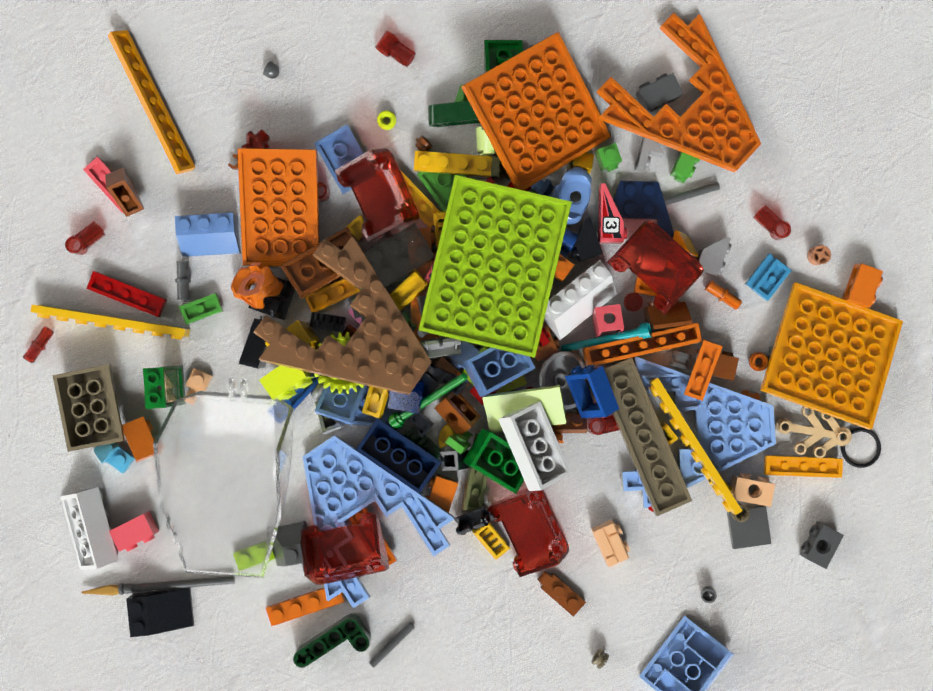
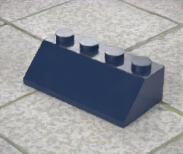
[356,418,441,494]

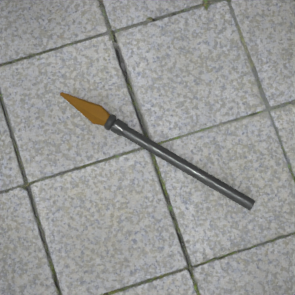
[81,576,235,596]

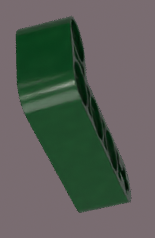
[428,101,480,127]
[293,614,371,668]

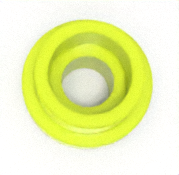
[377,110,396,130]

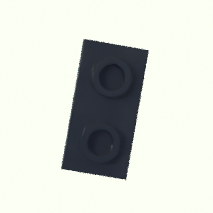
[454,506,495,535]

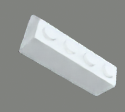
[544,260,617,340]
[498,401,571,491]
[60,487,119,570]

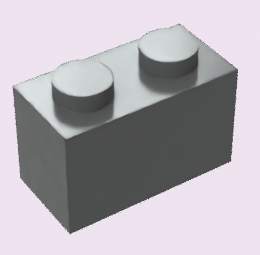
[636,73,683,113]

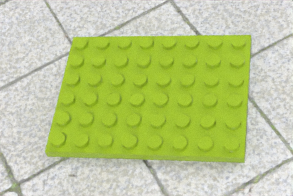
[419,175,572,358]

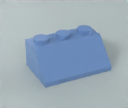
[175,213,240,257]

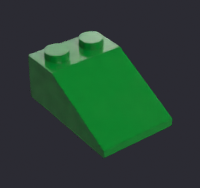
[484,40,523,73]

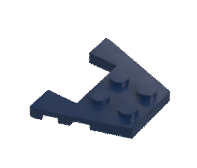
[613,181,674,240]

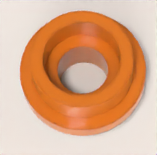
[749,352,768,371]

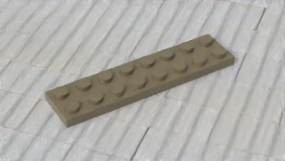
[604,358,692,516]

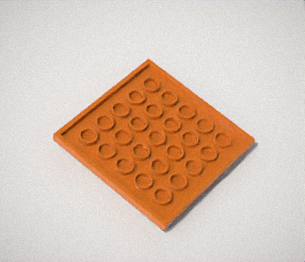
[461,32,611,190]

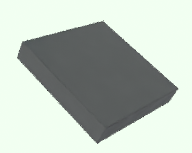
[727,505,771,549]

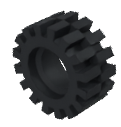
[309,312,346,333]

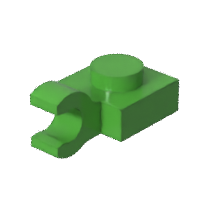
[445,430,473,454]

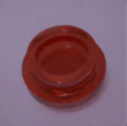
[623,293,643,312]

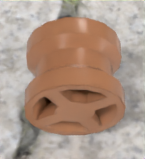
[807,245,831,265]

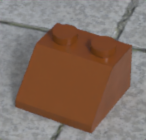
[643,299,693,330]

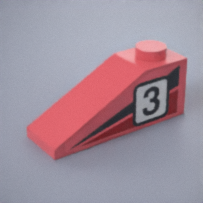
[598,183,627,244]

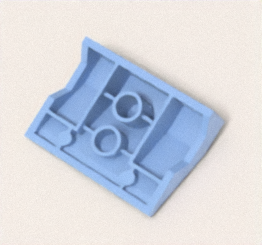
[639,616,734,691]

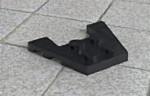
[392,364,469,438]

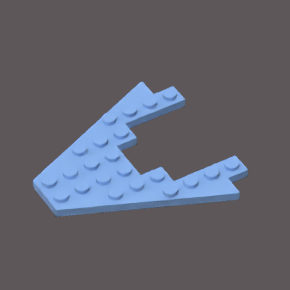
[622,357,776,508]
[303,435,455,608]

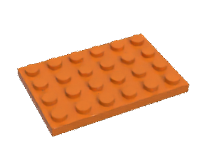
[237,148,320,266]

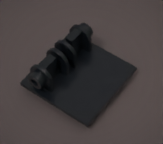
[248,277,295,320]

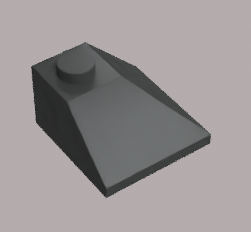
[270,521,313,566]

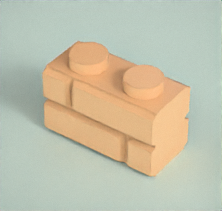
[591,520,630,567]

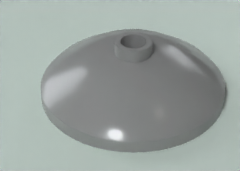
[539,351,589,409]

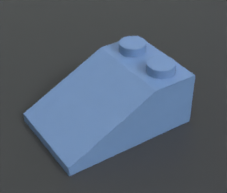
[462,348,535,397]

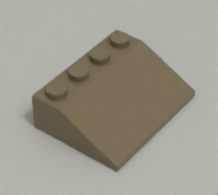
[52,364,125,452]

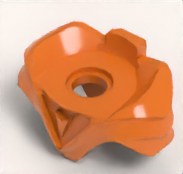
[231,262,283,309]

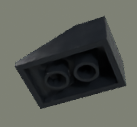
[126,588,194,637]

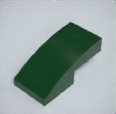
[404,425,442,459]

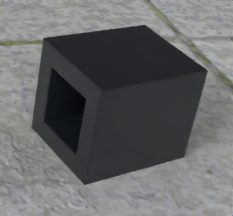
[440,449,470,471]

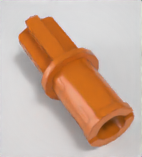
[705,280,742,310]

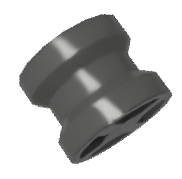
[669,350,691,370]

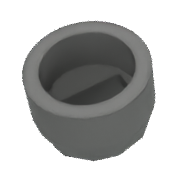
[263,61,279,79]
[701,586,717,603]

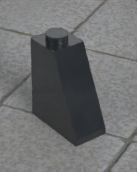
[239,316,272,369]

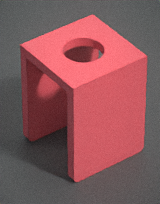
[592,304,624,338]

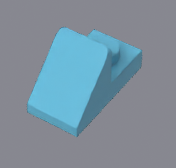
[93,443,135,474]

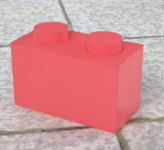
[109,511,159,552]

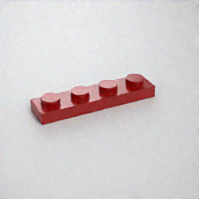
[86,271,167,317]

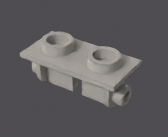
[420,337,461,358]

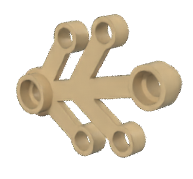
[775,406,852,458]

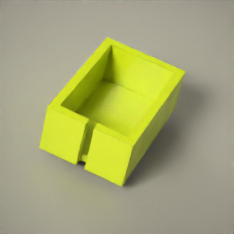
[259,366,315,401]

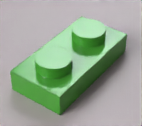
[179,293,223,325]

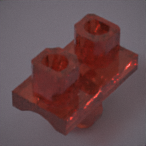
[241,129,270,148]

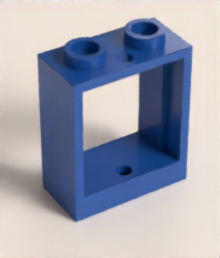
[565,364,619,418]

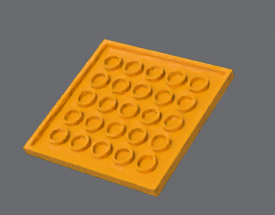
[760,282,903,430]

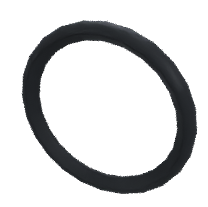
[841,428,881,468]

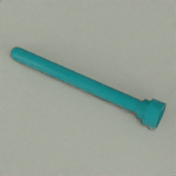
[561,322,652,352]

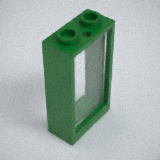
[143,365,186,409]

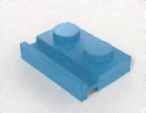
[745,254,792,301]

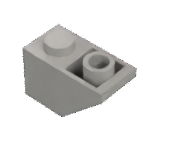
[693,237,731,276]

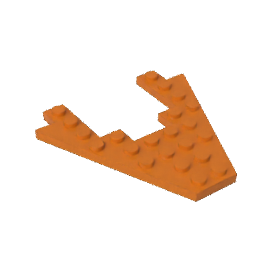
[596,13,761,172]

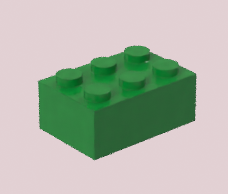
[463,429,524,494]

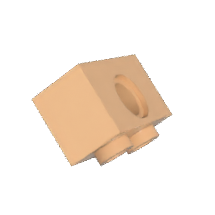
[730,473,775,507]

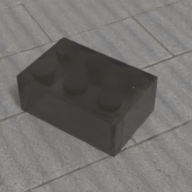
[364,223,436,288]

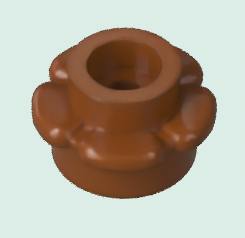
[415,135,433,152]

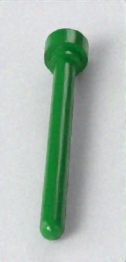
[388,373,468,430]

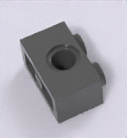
[800,521,844,569]

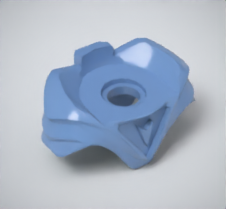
[552,167,592,225]

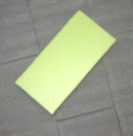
[483,385,567,433]

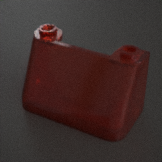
[335,148,419,242]
[607,220,704,315]
[487,488,569,577]
[301,513,389,585]

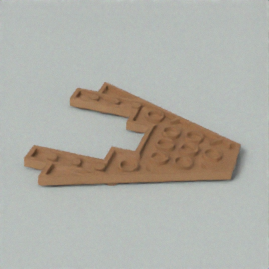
[253,237,431,395]

